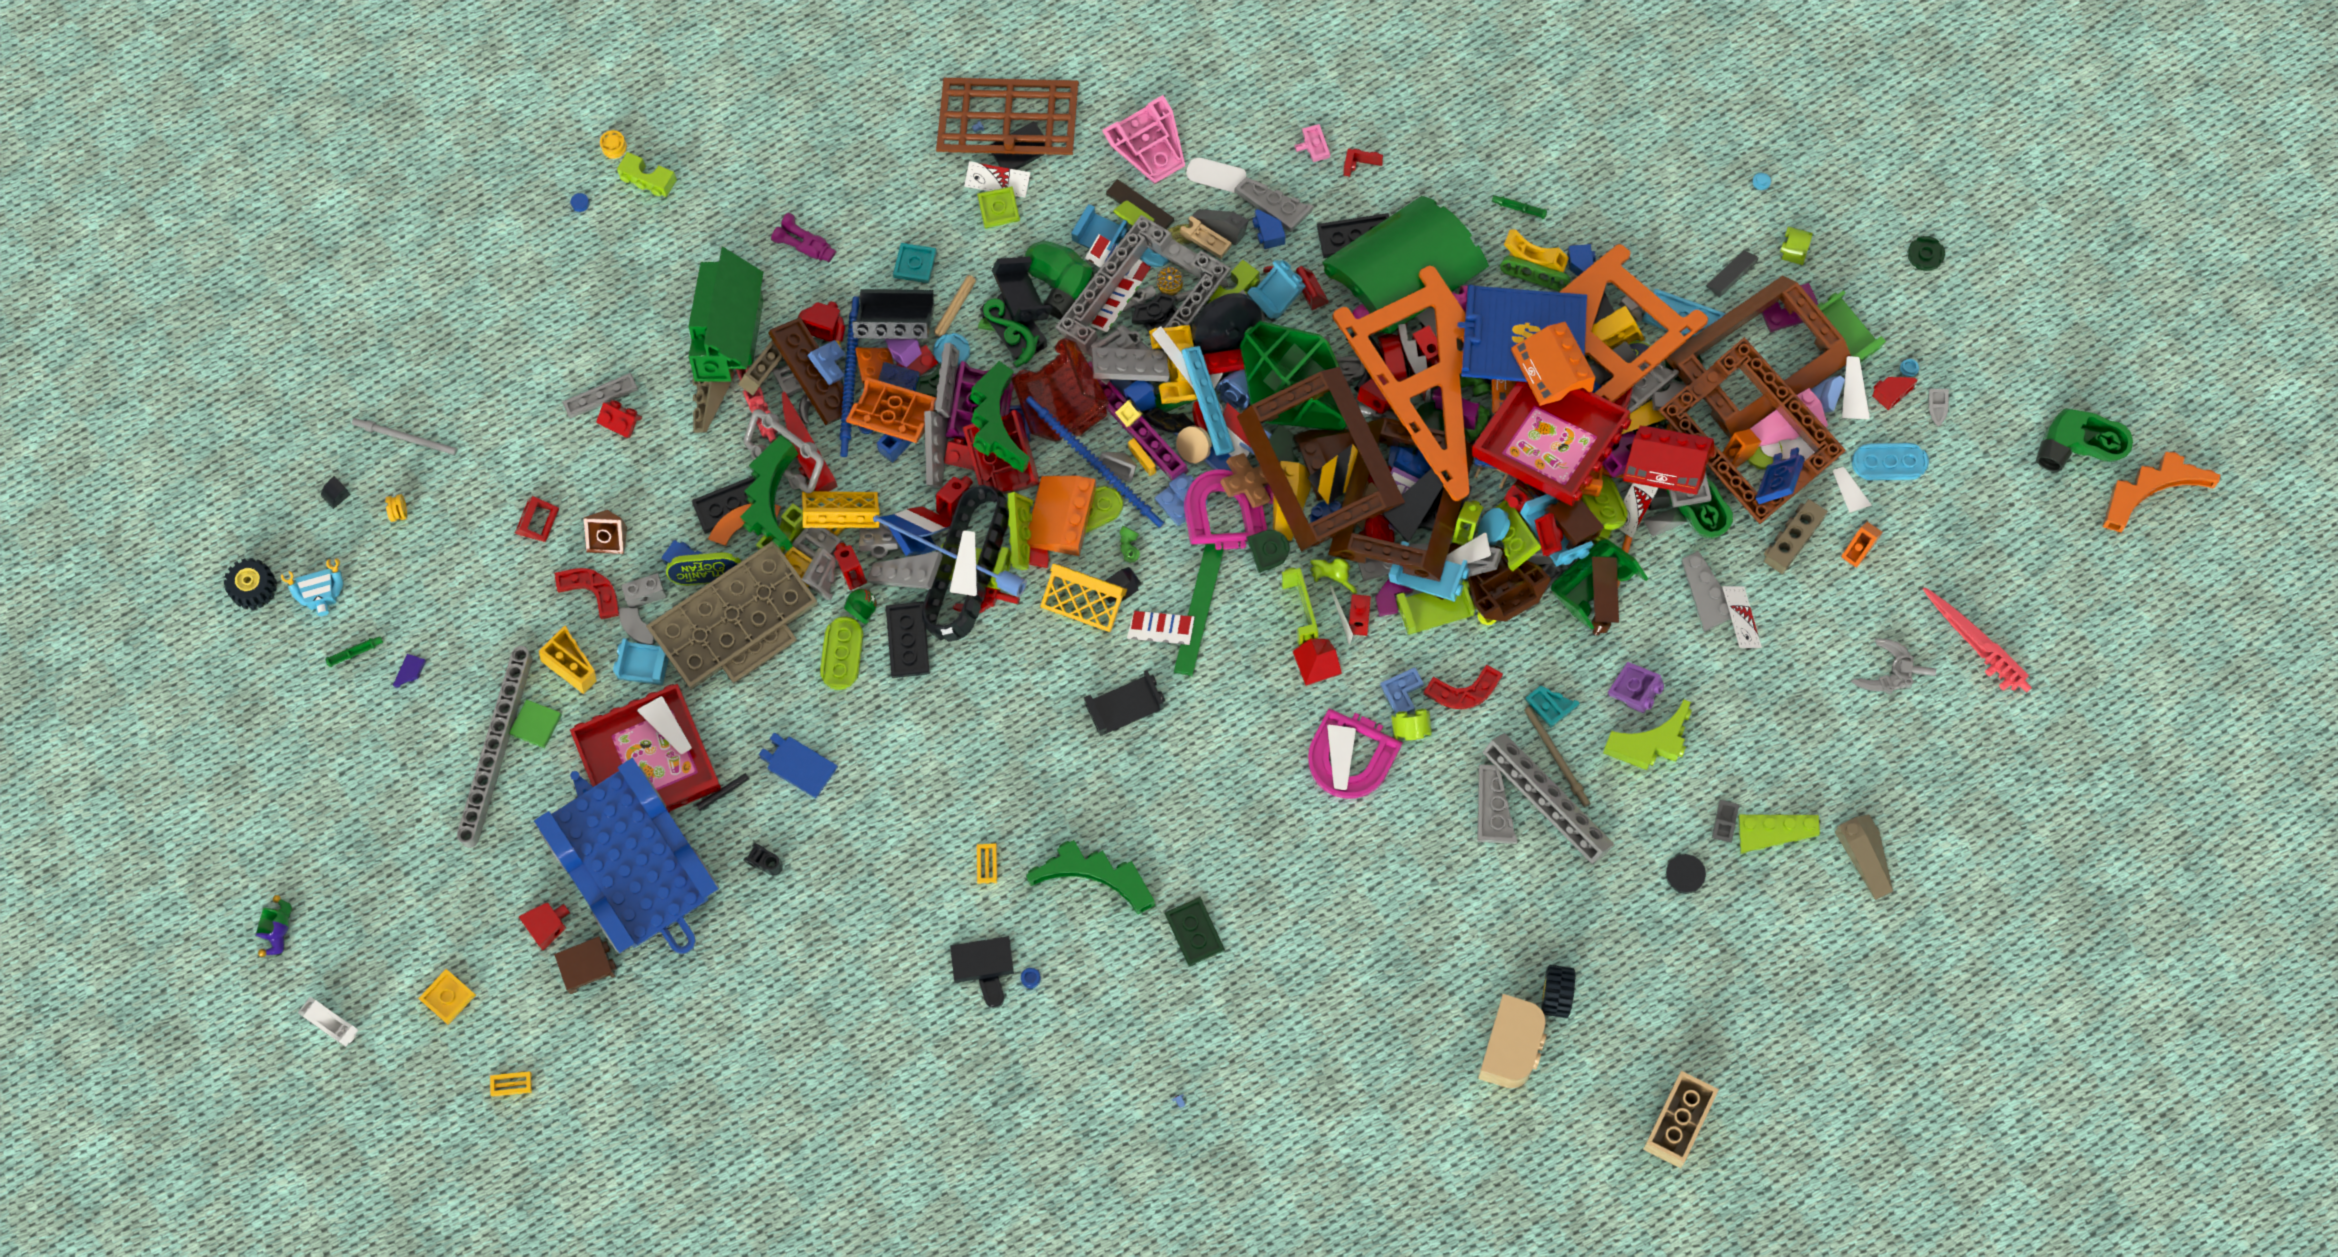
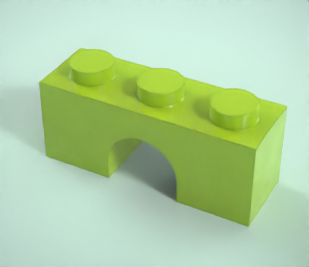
[617,152,677,197]
[1207,260,1260,305]
[756,503,805,553]

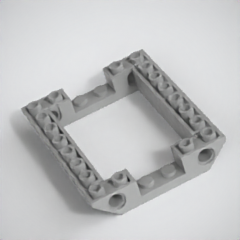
[1056,215,1231,382]

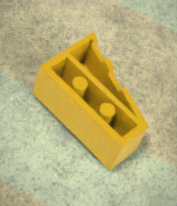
[1590,306,1645,359]
[539,626,597,694]

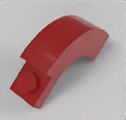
[1378,334,1407,382]

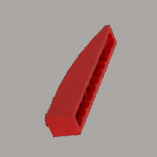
[782,391,838,492]

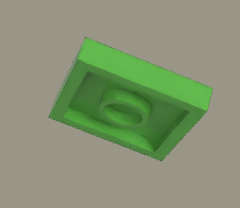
[509,699,562,749]

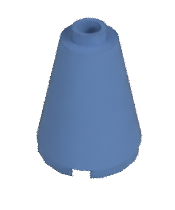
[1216,370,1250,410]

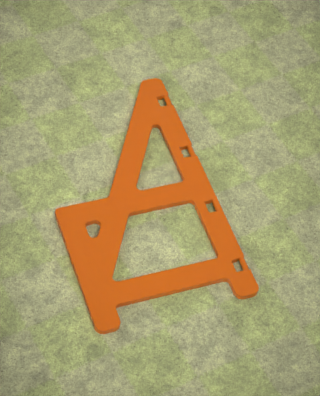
[1560,244,1708,402]
[1332,266,1469,501]

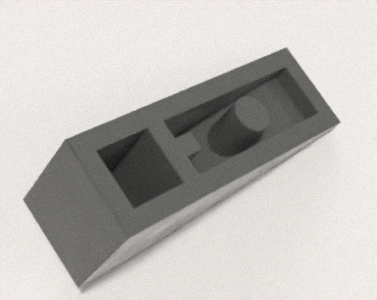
[1192,209,1249,246]

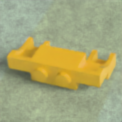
[1149,325,1197,404]

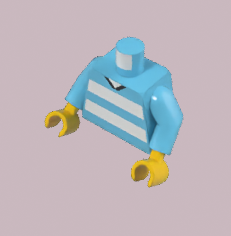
[281,558,343,616]

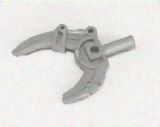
[1851,638,1936,694]

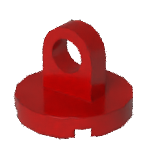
[1358,515,1395,543]

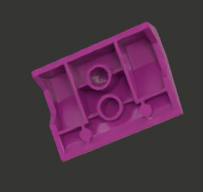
[945,361,1015,441]

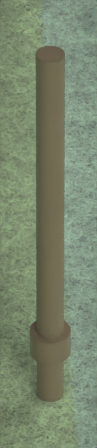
[1524,706,1591,808]

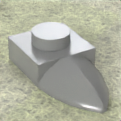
[1928,389,1949,426]

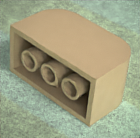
[1478,994,1547,1088]
[1643,1071,1719,1169]

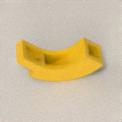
[1504,229,1569,273]

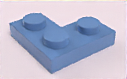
[807,340,846,385]
[1380,667,1424,715]

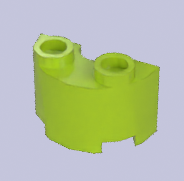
[1780,226,1813,265]
[1391,709,1432,740]

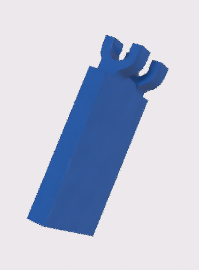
[1755,447,1805,504]
[759,733,838,799]

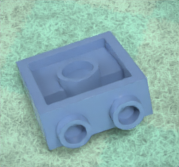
[1154,473,1208,526]

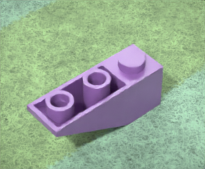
[885,339,922,367]

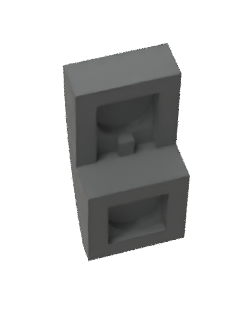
[1712,800,1740,843]

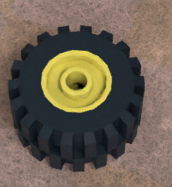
[224,558,277,610]
[1541,965,1576,1018]

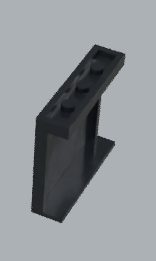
[852,289,935,339]

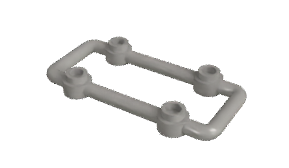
[743,409,824,493]

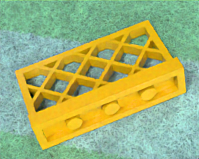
[802,491,880,528]
[1040,564,1127,632]

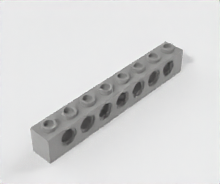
[1482,733,1614,864]

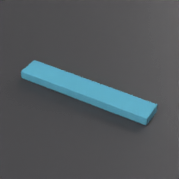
[1181,346,1235,456]

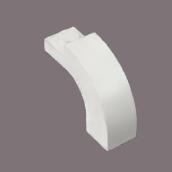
[298,997,358,1047]

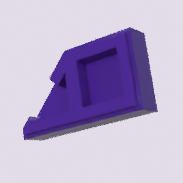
[393,654,426,688]

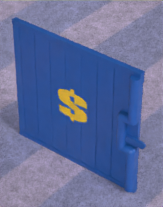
[1457,285,1587,382]

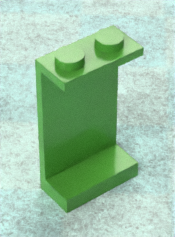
[1817,290,1886,363]

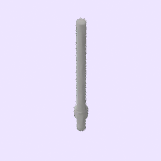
[352,418,458,455]

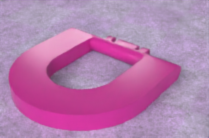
[1184,469,1267,550]
[1308,708,1403,799]

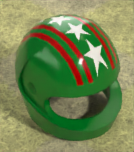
[843,589,877,625]

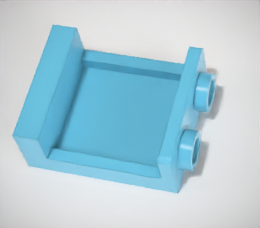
[1247,260,1306,318]
[613,638,669,685]

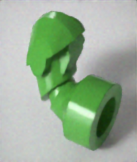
[1460,374,1492,397]
[1464,405,1490,442]
[1119,525,1140,563]

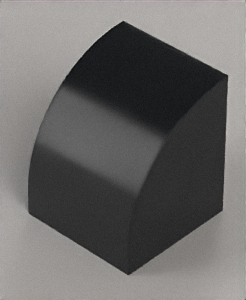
[321,476,350,509]

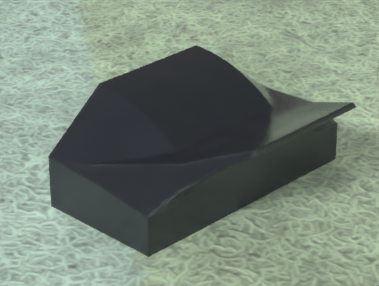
[1101,567,1141,604]

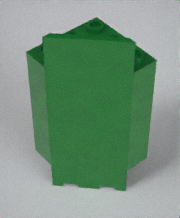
[688,246,764,382]

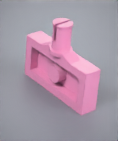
[1294,124,1330,162]

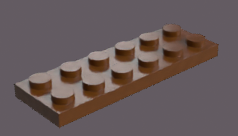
[768,317,854,426]

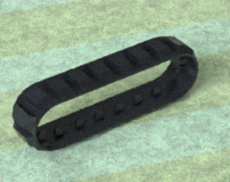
[922,485,1009,642]

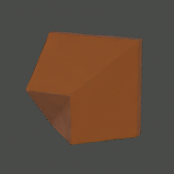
[584,509,627,554]

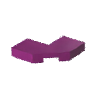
[1375,579,1413,616]

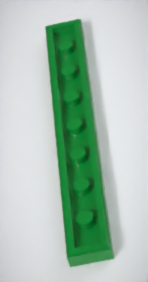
[1174,532,1224,677]

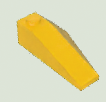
[1273,461,1311,541]

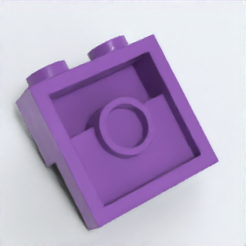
[1608,662,1664,714]

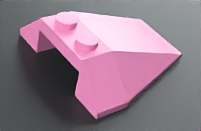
[1102,95,1185,184]

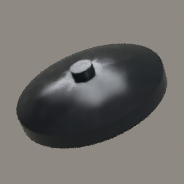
[1192,293,1262,355]

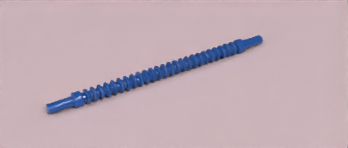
[839,296,860,457]
[1025,396,1164,528]

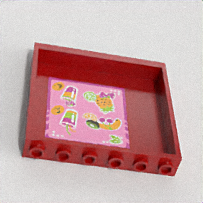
[1472,381,1632,506]
[569,684,721,812]

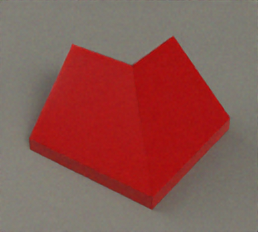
[1292,638,1342,686]

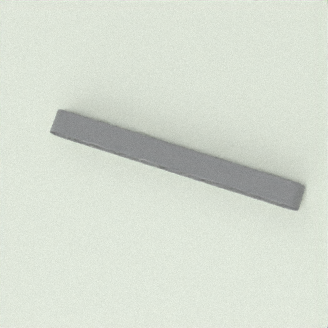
[457,646,533,848]

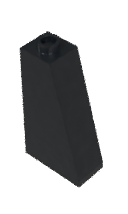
[1382,468,1446,542]

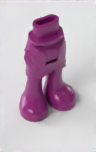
[771,212,836,263]

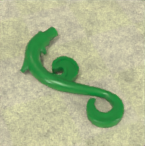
[983,298,1039,368]

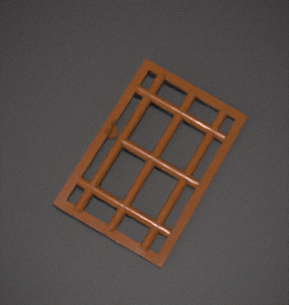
[936,78,1079,155]

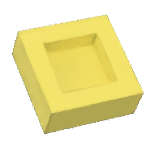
[1115,400,1142,427]

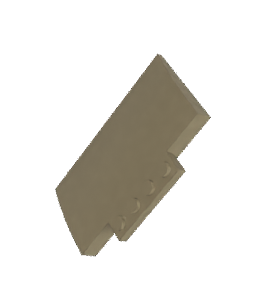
[646,541,818,690]

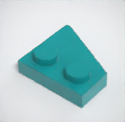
[1525,686,1580,728]

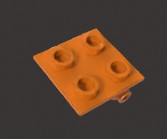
[855,348,897,386]

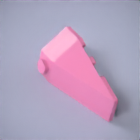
[1750,388,1828,447]

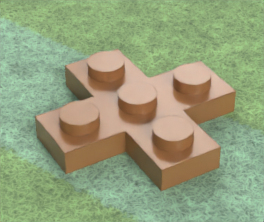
[1220,453,1271,508]

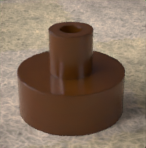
[1591,616,1611,636]

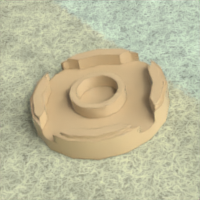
[1176,425,1212,463]

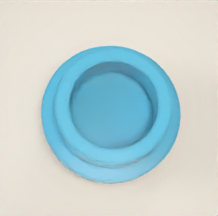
[1752,173,1771,190]
[1900,359,1919,377]

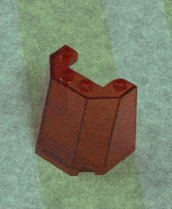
[1011,338,1109,442]

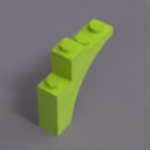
[1603,699,1692,770]

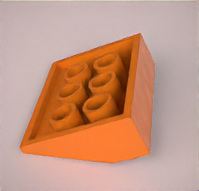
[1027,476,1097,556]

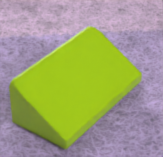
[1113,201,1154,226]

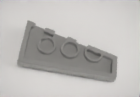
[867,552,943,589]

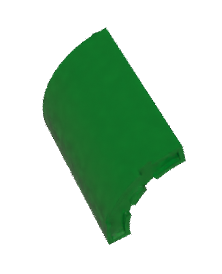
[1322,196,1489,334]

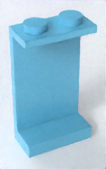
[1520,494,1593,567]
[1389,541,1470,602]

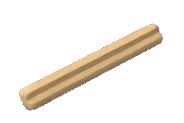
[934,275,976,337]

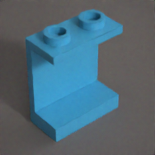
[1071,204,1129,251]

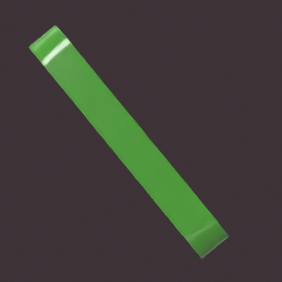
[1500,256,1571,291]

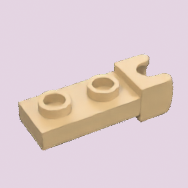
[1180,216,1232,259]

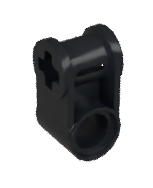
[743,843,783,876]

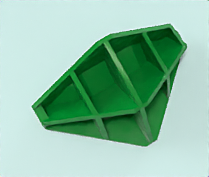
[1240,321,1347,430]

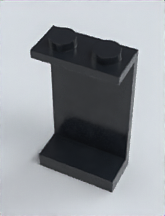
[991,256,1053,322]
[980,293,1048,361]
[1084,670,1165,737]

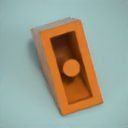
[1722,429,1761,468]
[1841,521,1883,568]

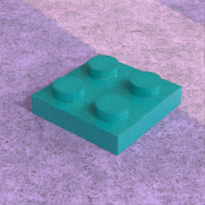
[893,243,937,284]

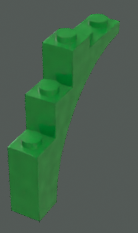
[970,361,1030,473]
[740,435,798,551]
[1026,840,1155,915]

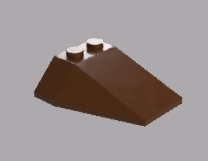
[1293,429,1358,501]
[1468,546,1551,622]

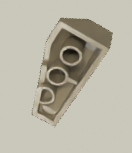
[693,371,734,433]
[1835,815,1893,900]

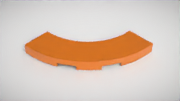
[708,504,781,546]

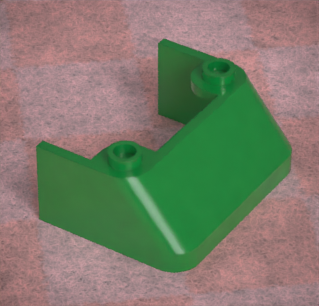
[1551,539,1648,630]

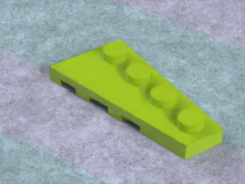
[1007,492,1033,570]
[1495,500,1541,571]
[1738,814,1820,854]

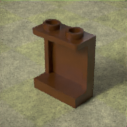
[1544,499,1604,550]
[554,936,617,994]

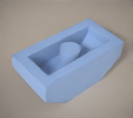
[1811,376,1845,413]

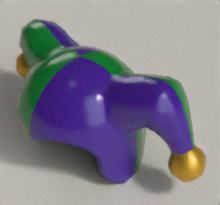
[255,895,292,957]

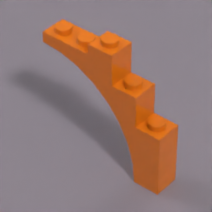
[2103,452,2221,533]

